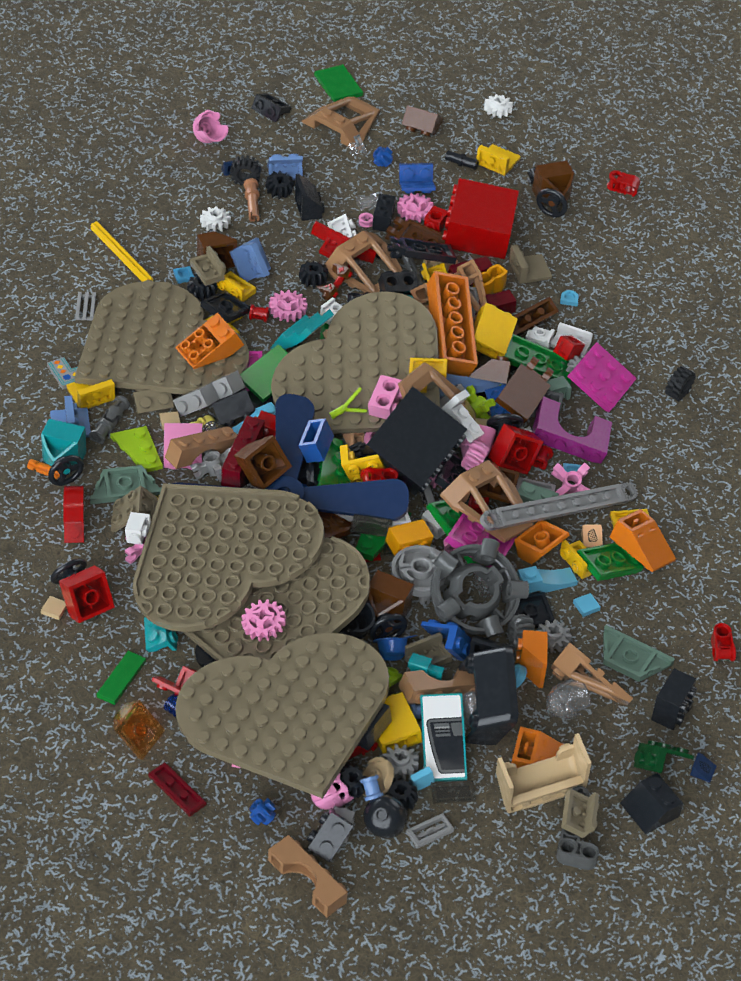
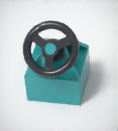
[41,419,86,486]

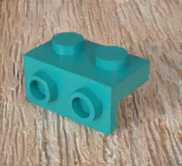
[144,617,178,652]

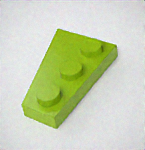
[110,426,163,472]

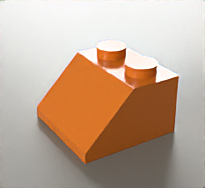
[514,520,570,565]
[515,630,548,688]

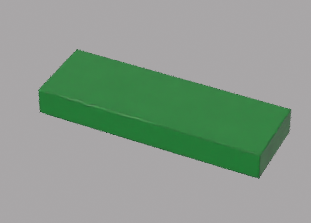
[97,651,146,705]

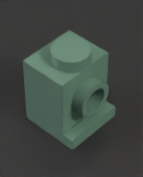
[547,376,572,400]

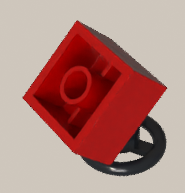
[486,413,544,475]
[50,558,115,623]

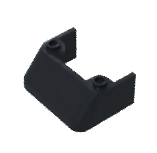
[458,647,518,745]

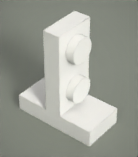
[441,389,485,443]

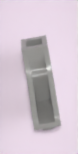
[173,370,245,417]

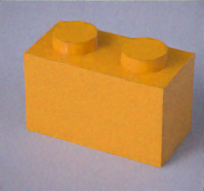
[385,519,434,556]

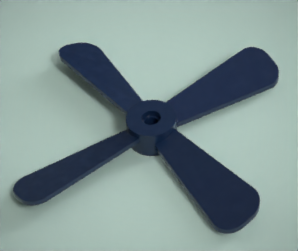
[172,394,409,521]

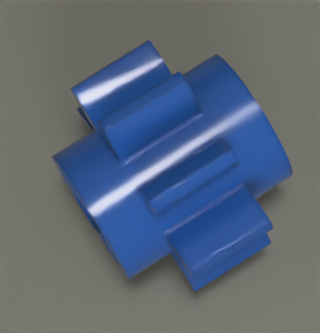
[373,147,393,167]
[249,798,276,825]

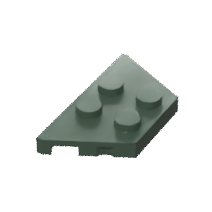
[90,465,162,505]
[603,625,675,682]

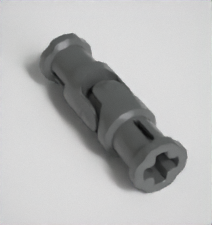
[89,395,130,444]

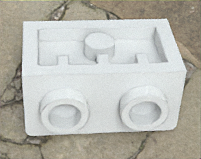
[327,214,357,238]
[550,322,593,357]

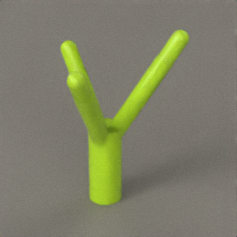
[329,387,367,419]

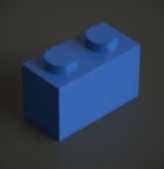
[298,418,334,463]

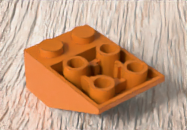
[175,313,244,369]
[610,509,676,572]
[511,727,563,768]

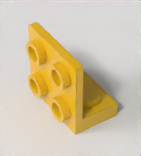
[477,144,520,176]
[66,379,115,409]
[340,444,386,483]

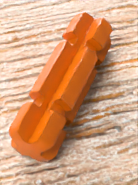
[27,459,60,479]

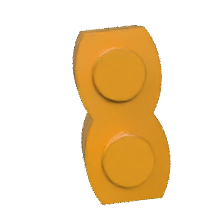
[473,264,508,294]

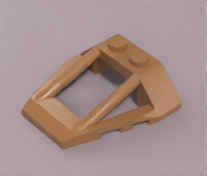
[302,96,380,149]
[325,231,408,293]
[410,259,487,325]
[398,362,476,421]
[440,460,533,543]
[551,643,633,706]

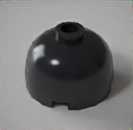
[363,795,408,839]

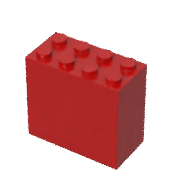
[442,178,519,259]

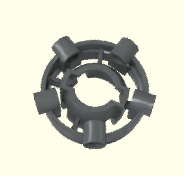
[430,538,529,638]

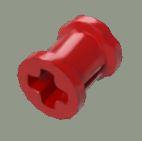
[249,304,270,323]
[532,445,554,470]

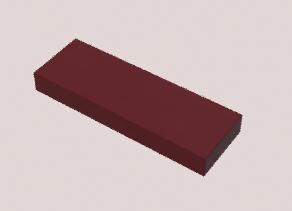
[148,762,206,817]

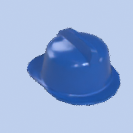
[373,635,418,661]

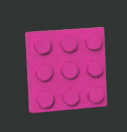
[567,342,637,412]
[445,513,517,568]

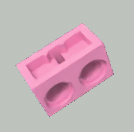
[368,375,402,419]

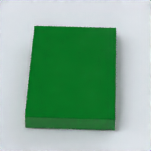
[314,65,363,102]
[240,344,288,402]
[577,543,644,581]

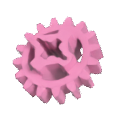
[397,193,433,223]
[269,290,307,322]
[241,599,286,641]

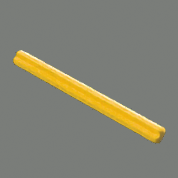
[91,221,154,282]

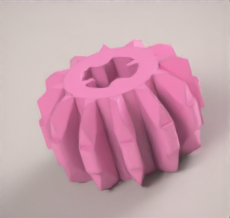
[461,440,489,470]

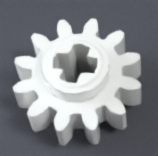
[484,94,513,118]
[200,206,231,232]

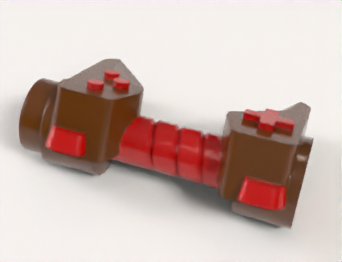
[317,263,353,300]

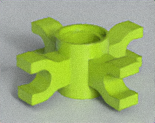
[466,385,496,419]

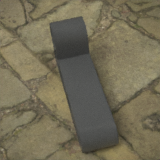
[556,786,599,870]

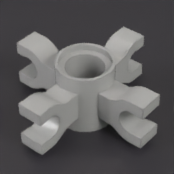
[190,447,231,482]

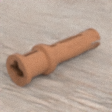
[244,178,260,221]

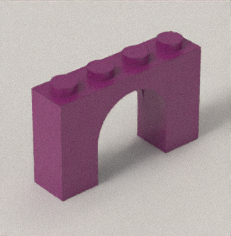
[532,396,612,464]

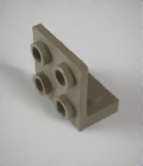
[509,245,552,284]
[111,486,158,532]

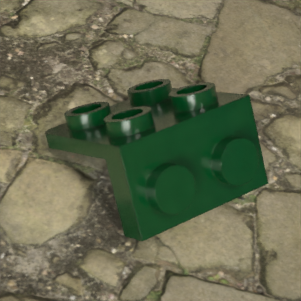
[634,740,694,773]

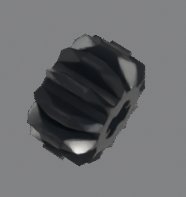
[265,170,294,199]
[299,260,329,289]
[187,274,217,301]
[333,763,367,800]
[384,777,418,811]

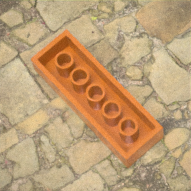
[427,271,478,377]

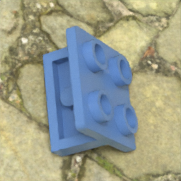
[267,154,303,181]
[230,238,271,282]
[50,396,91,437]

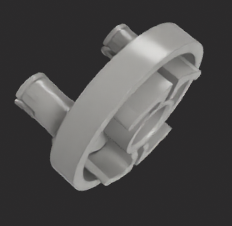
[391,545,451,605]

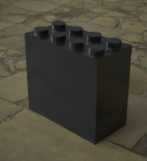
[361,386,467,495]

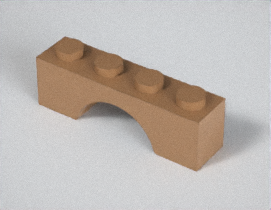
[165,426,237,469]
[398,669,476,704]
[268,835,348,918]

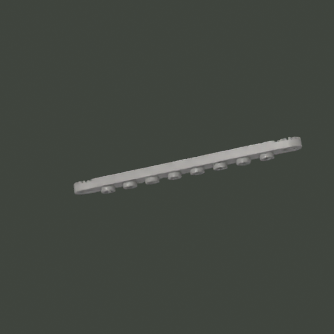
[480,482,638,531]

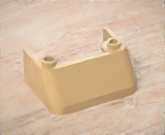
[496,733,592,813]

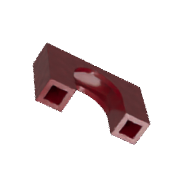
[448,256,517,315]
[221,416,265,488]

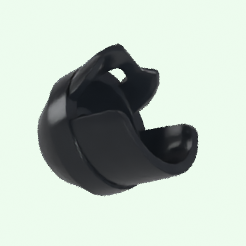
[338,602,375,640]

